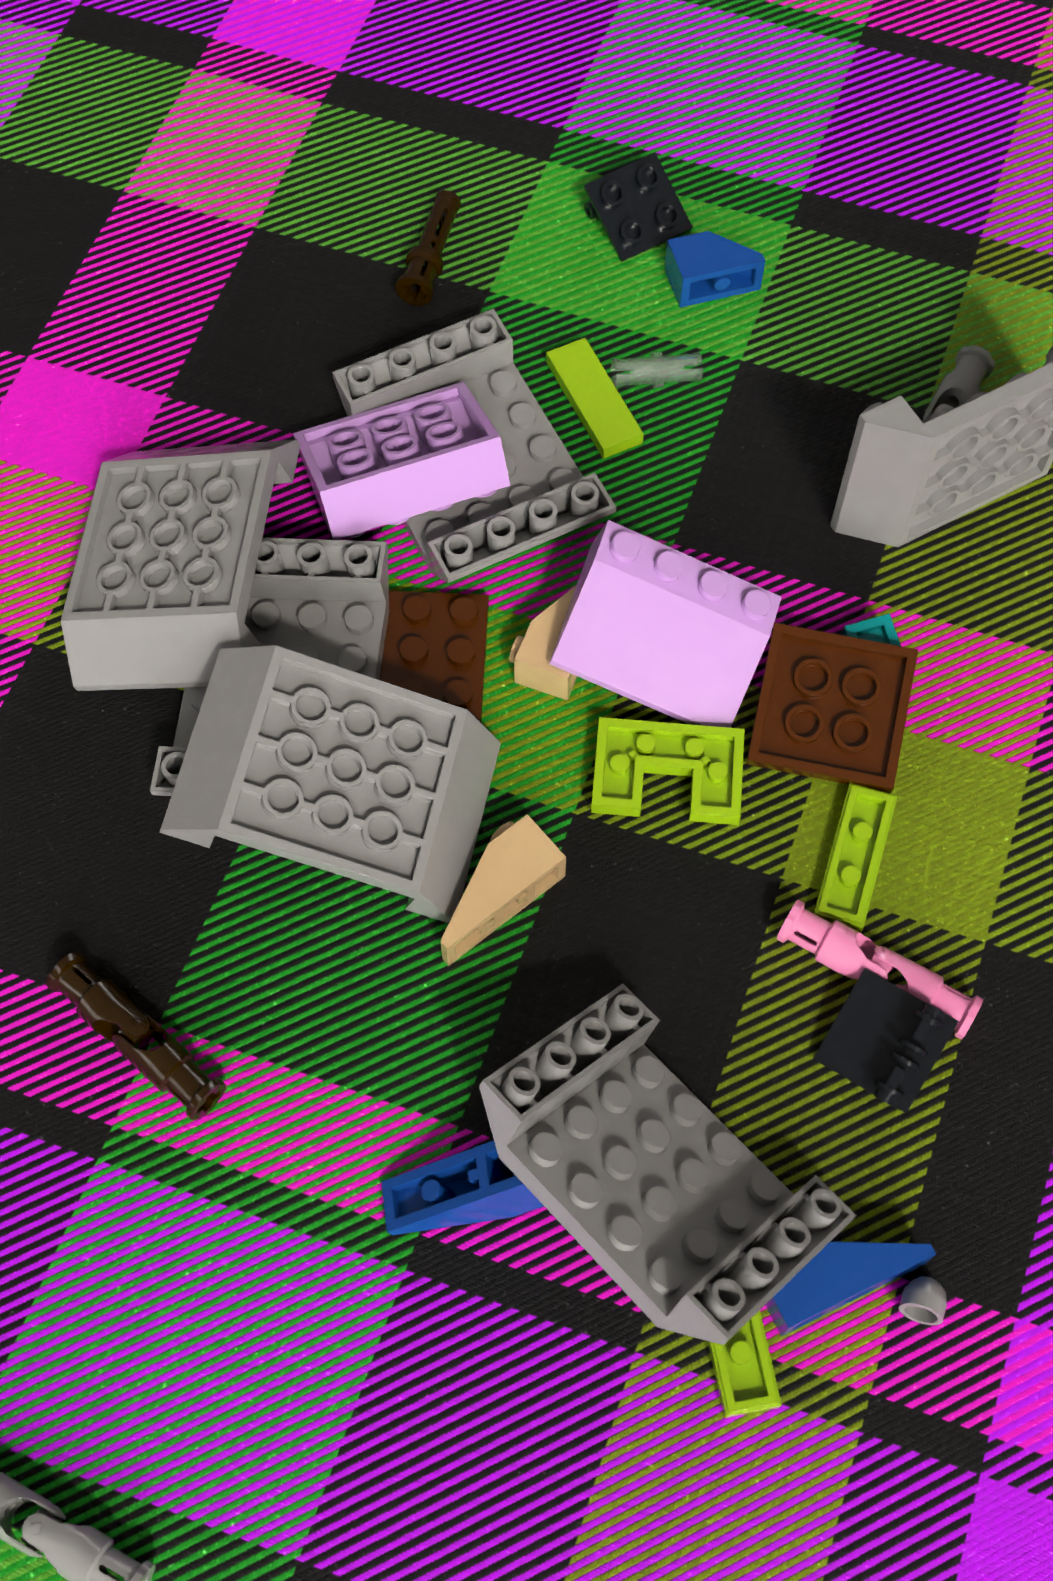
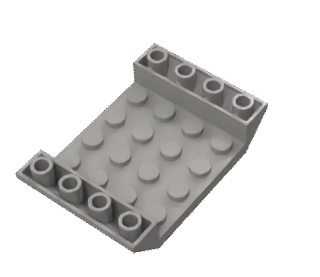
[332,309,616,583]
[830,344,1053,547]
[61,439,300,691]
[150,538,389,796]
[159,645,501,923]
[479,984,857,1345]

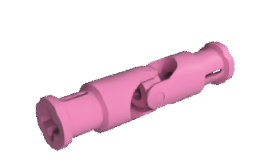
[777,900,984,1040]

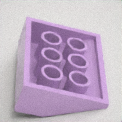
[293,381,511,540]
[549,520,782,728]

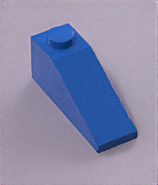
[381,1140,544,1235]
[765,1242,936,1337]

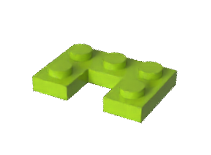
[591,717,745,825]

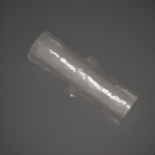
[611,352,703,388]

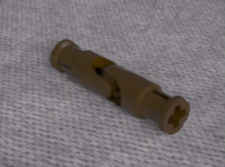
[46,952,226,1120]

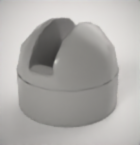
[899,1276,947,1325]

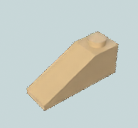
[509,585,578,701]
[440,814,566,966]

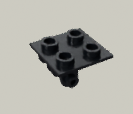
[583,152,693,262]
[813,968,959,1114]

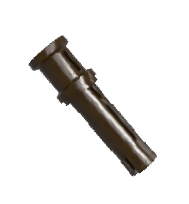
[395,190,461,306]

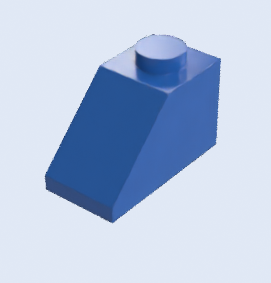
[665,231,765,308]

